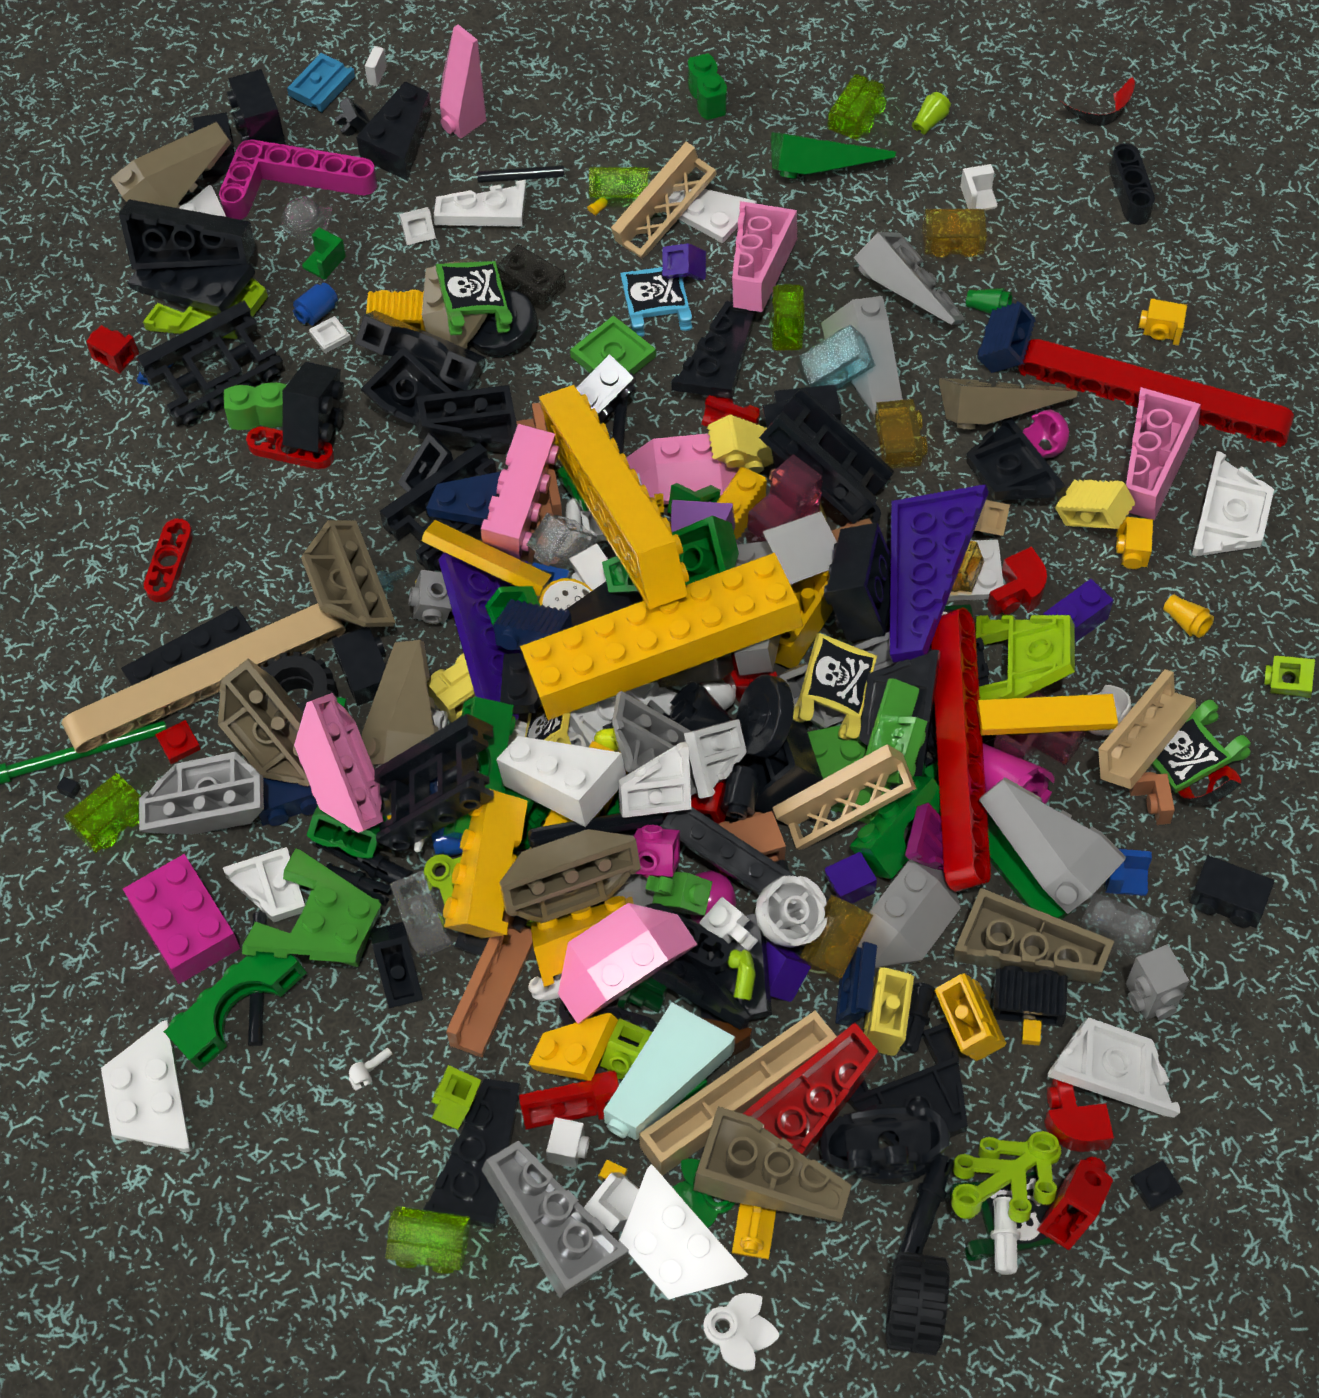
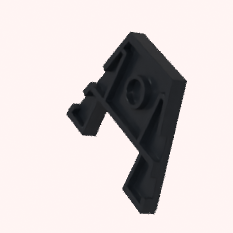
[848,1022,968,1146]

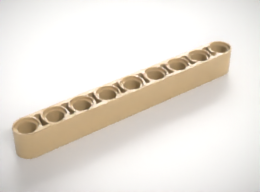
[61,603,346,753]

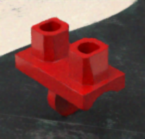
[701,395,760,427]

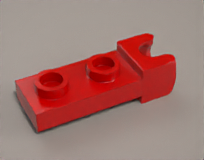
[519,1071,619,1129]

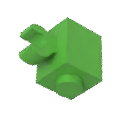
[645,872,712,916]

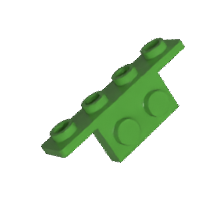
[853,678,928,817]

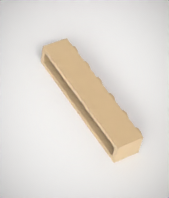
[639,1010,837,1176]

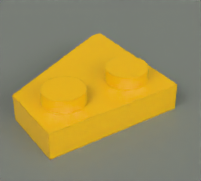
[529,1013,618,1081]

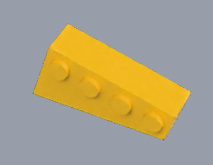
[443,789,528,938]

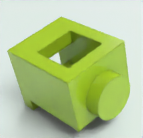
[1264,656,1315,698]
[600,1018,652,1079]
[431,1065,481,1130]

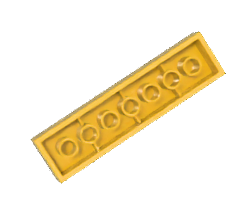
[520,553,803,720]

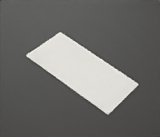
[763,511,837,585]

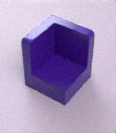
[662,243,706,280]
[824,852,877,907]
[766,942,811,1002]

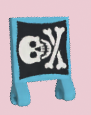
[621,267,692,337]

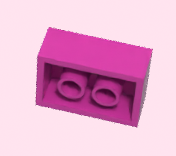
[123,854,240,985]

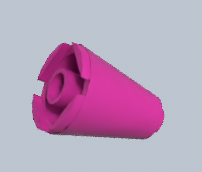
[983,743,1054,804]

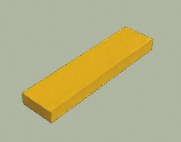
[421,520,552,597]
[977,694,1118,736]

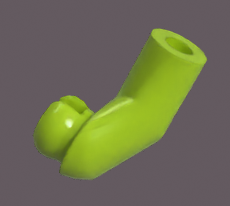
[728,949,756,1000]

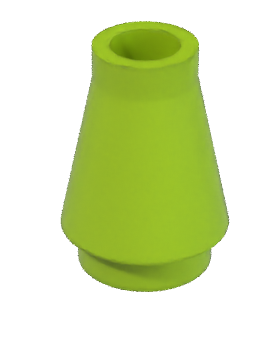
[912,92,951,135]

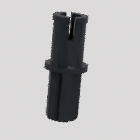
[900,982,935,1054]

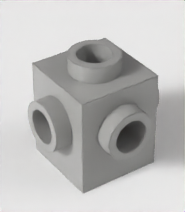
[409,570,452,624]

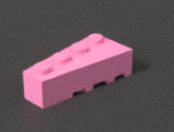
[732,201,797,312]
[1126,387,1201,520]
[481,424,560,560]

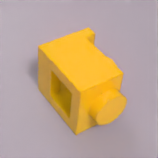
[1138,299,1187,346]
[1116,517,1153,569]

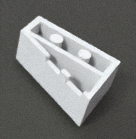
[496,736,626,827]

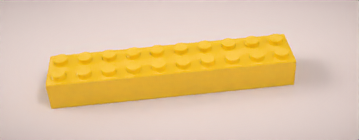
[539,385,689,610]

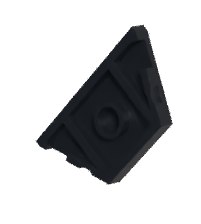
[966,417,1066,501]
[859,650,941,777]

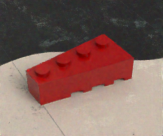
[742,1023,881,1157]

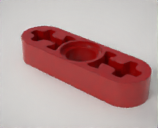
[246,426,334,469]
[144,519,193,602]

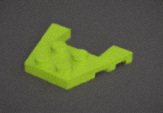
[143,278,268,339]
[976,615,1075,700]

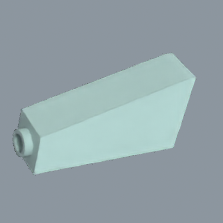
[604,1002,735,1140]

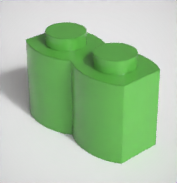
[224,382,286,430]

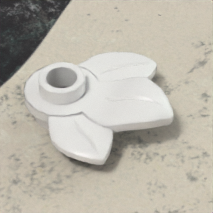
[704,1293,779,1371]

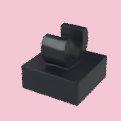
[335,97,370,136]

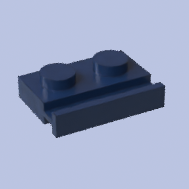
[835,941,877,1026]

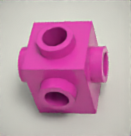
[634,825,680,878]

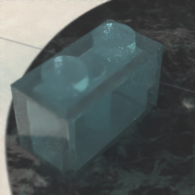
[799,325,876,389]

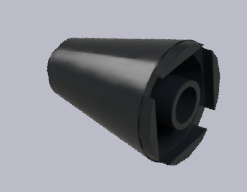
[663,682,751,767]

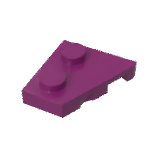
[905,803,944,871]

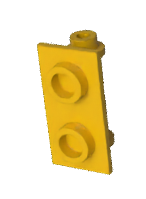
[732,1203,776,1260]

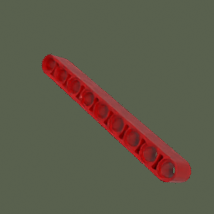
[1018,339,1294,447]
[932,607,991,892]

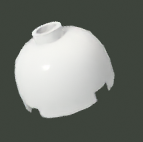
[755,875,828,947]

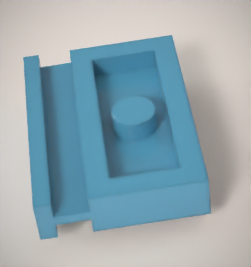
[287,53,355,112]

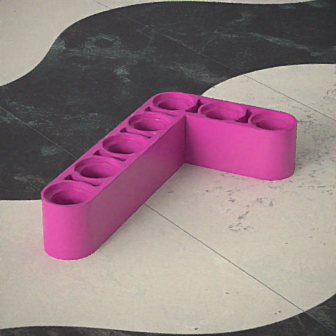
[219,140,377,220]

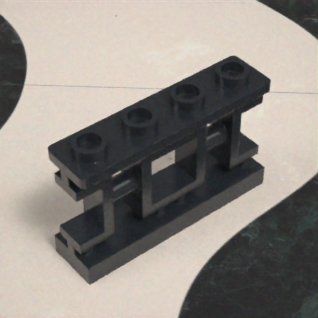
[137,300,283,427]
[759,387,894,524]
[380,443,497,571]
[374,714,494,851]

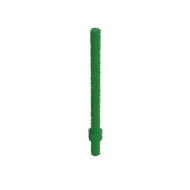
[0,721,167,785]

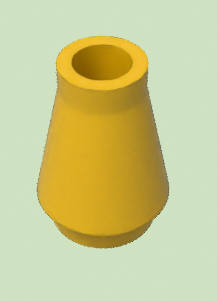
[1163,594,1214,638]

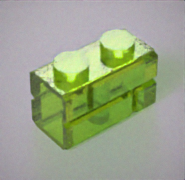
[827,74,887,141]
[589,166,651,198]
[771,284,805,351]
[63,773,141,854]
[385,1206,470,1274]

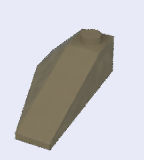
[111,122,231,208]
[939,378,1077,429]
[361,640,439,769]
[693,1106,852,1222]

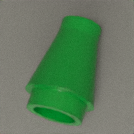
[966,288,1012,315]

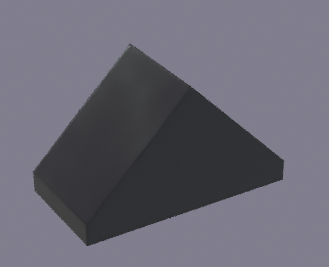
[398,433,453,492]

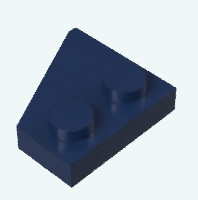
[426,472,501,526]

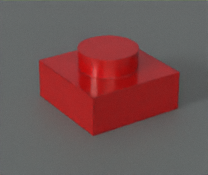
[155,720,201,764]

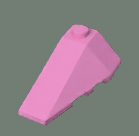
[440,25,486,139]

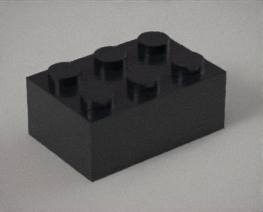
[824,522,891,642]

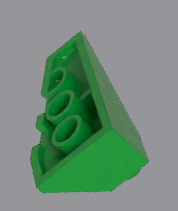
[771,132,896,179]
[602,515,739,593]

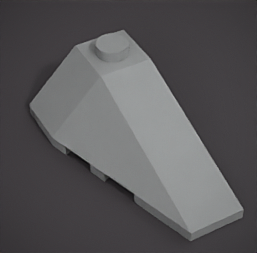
[854,232,965,325]
[821,296,905,417]
[979,777,1126,914]

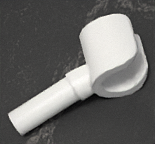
[349,1048,392,1090]

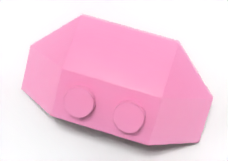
[626,433,740,504]
[294,693,383,833]
[558,903,698,1024]

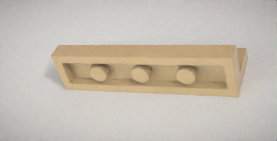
[611,142,717,259]
[1098,669,1196,789]
[772,744,916,850]

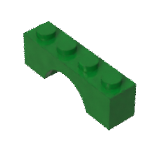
[443,697,516,839]
[163,951,307,1070]

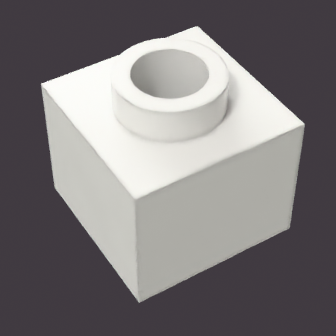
[546,1117,590,1168]

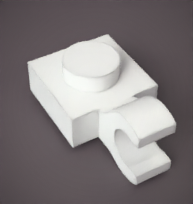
[699,897,758,951]

